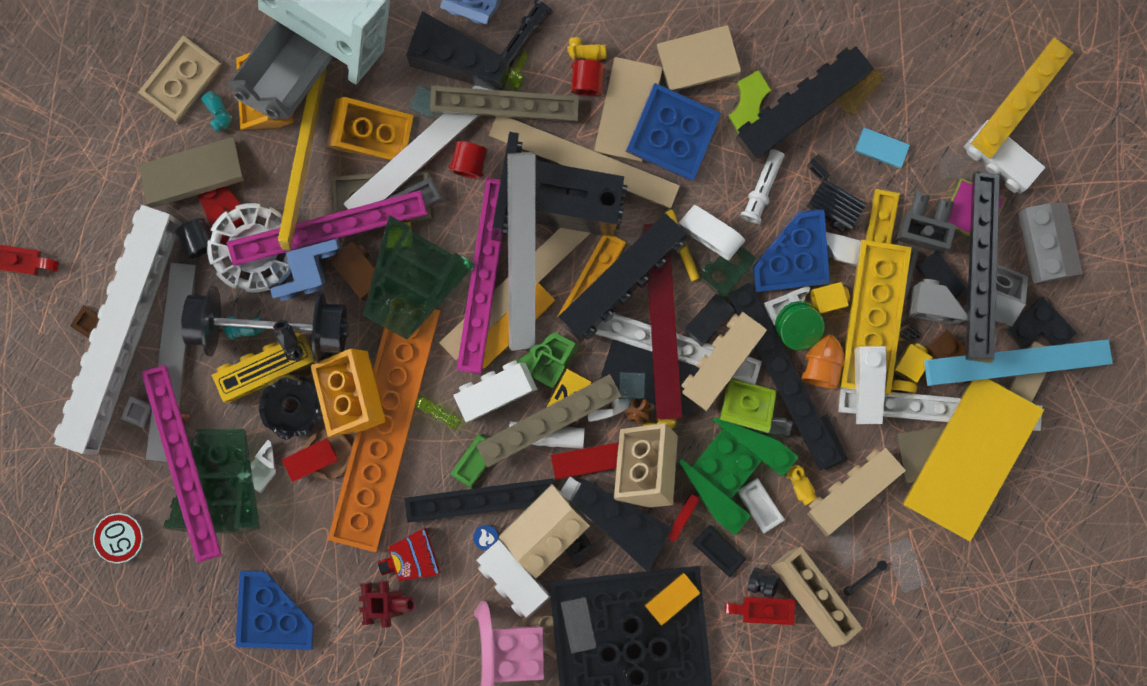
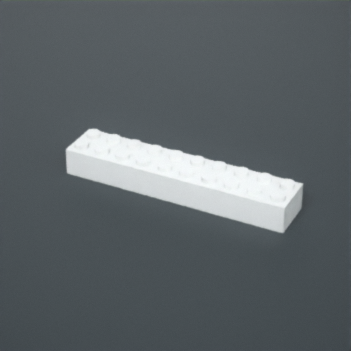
[54,205,182,455]

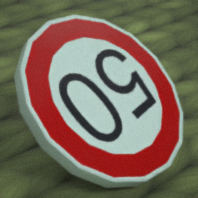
[93,513,144,564]

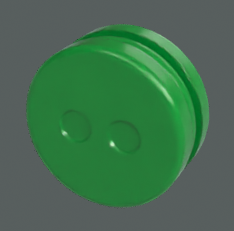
[775,301,825,351]

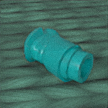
[201,90,233,132]
[223,316,265,340]

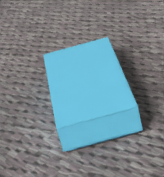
[854,128,910,169]

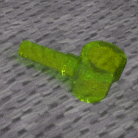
[509,52,528,88]

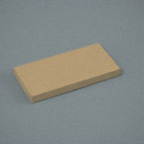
[594,57,662,163]

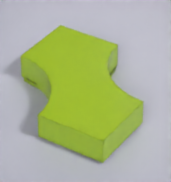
[728,70,771,134]

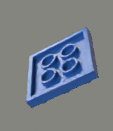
[625,83,721,182]

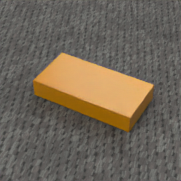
[645,573,700,626]

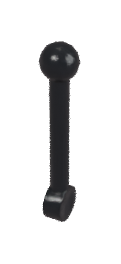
[843,561,887,596]

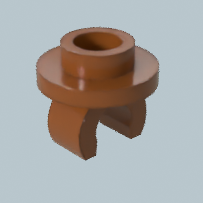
[625,398,651,424]

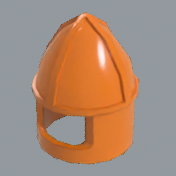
[801,334,845,389]

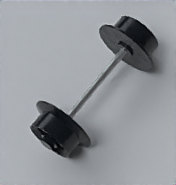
[181,286,350,363]

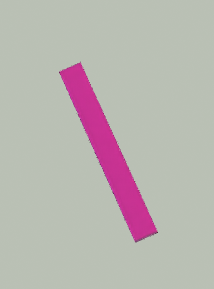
[456,178,503,375]
[226,190,427,266]
[141,364,222,564]

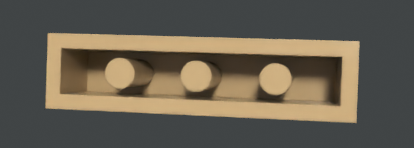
[682,312,767,412]
[807,448,906,537]
[771,546,863,647]

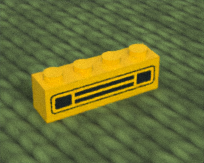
[212,332,315,403]

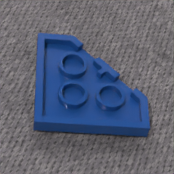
[753,209,830,292]
[236,570,314,650]

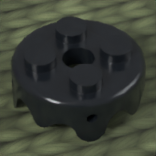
[259,374,322,440]

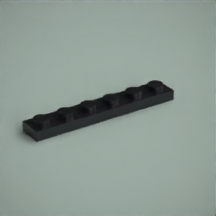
[404,478,555,523]

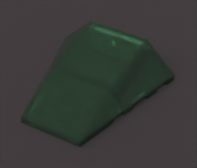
[363,215,476,340]
[163,429,260,534]

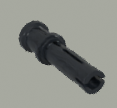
[501,0,553,67]

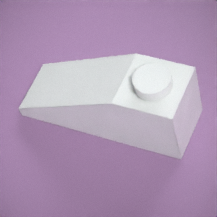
[855,346,886,424]

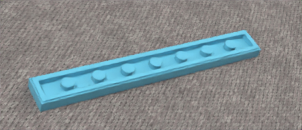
[924,339,1113,386]

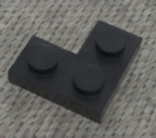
[1004,297,1077,349]

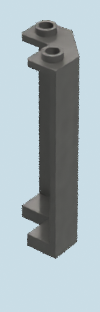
[227,20,334,119]

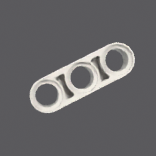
[678,205,745,260]

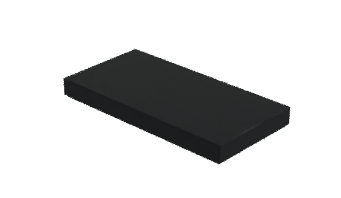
[600,339,700,417]

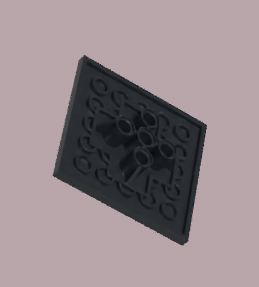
[549,565,712,686]

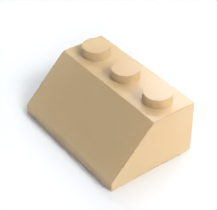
[614,423,678,507]
[499,484,590,579]

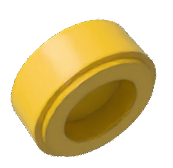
[891,380,917,394]

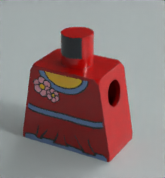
[378,528,441,581]

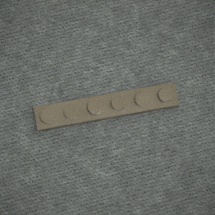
[430,86,579,122]
[476,374,622,467]

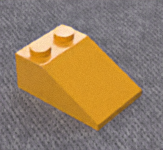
[326,97,414,161]

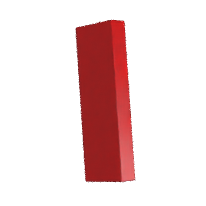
[551,442,619,480]

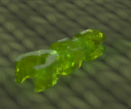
[415,396,461,429]

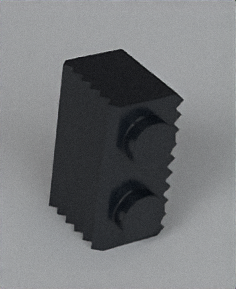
[806,178,866,232]

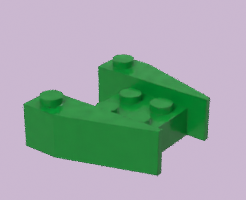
[677,417,798,535]

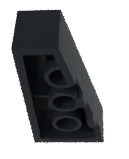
[406,11,510,91]
[569,478,672,572]

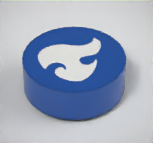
[473,525,499,550]

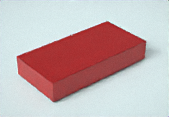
[282,438,339,482]
[667,493,699,542]

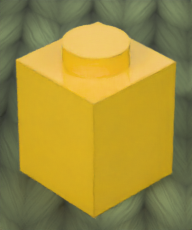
[809,282,850,315]
[894,343,933,383]

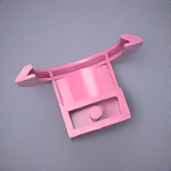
[474,601,544,686]

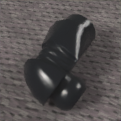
[273,320,303,361]

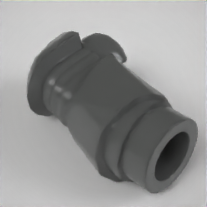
[751,417,792,436]

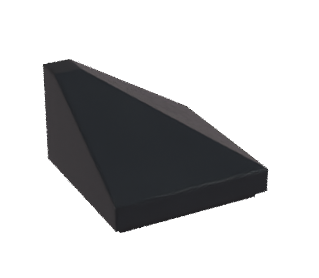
[807,154,830,181]
[566,532,594,568]

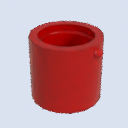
[570,60,606,97]
[448,141,487,179]

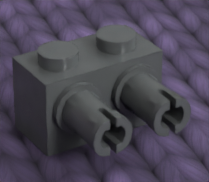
[896,192,956,253]

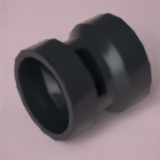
[747,567,780,599]

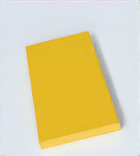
[902,379,1044,542]

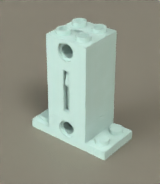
[258,0,390,85]

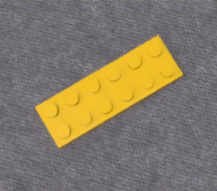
[839,240,912,395]

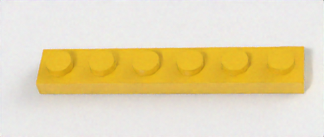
[970,37,1073,159]

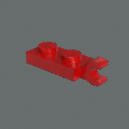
[0,245,59,276]
[724,596,795,625]

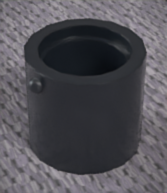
[175,218,213,259]

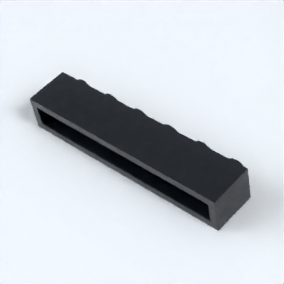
[736,46,874,162]
[558,213,687,342]

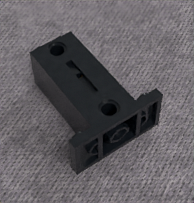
[491,131,628,242]

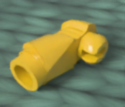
[567,37,607,61]
[786,465,817,506]

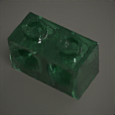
[700,246,756,298]

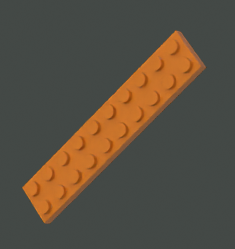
[328,298,441,553]

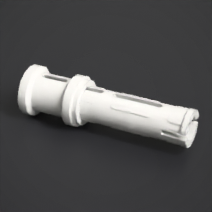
[740,149,785,224]

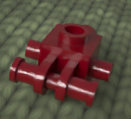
[359,580,415,628]

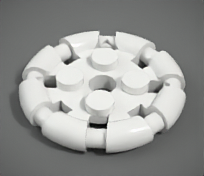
[207,203,297,293]

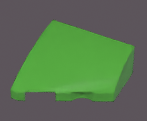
[514,332,579,390]

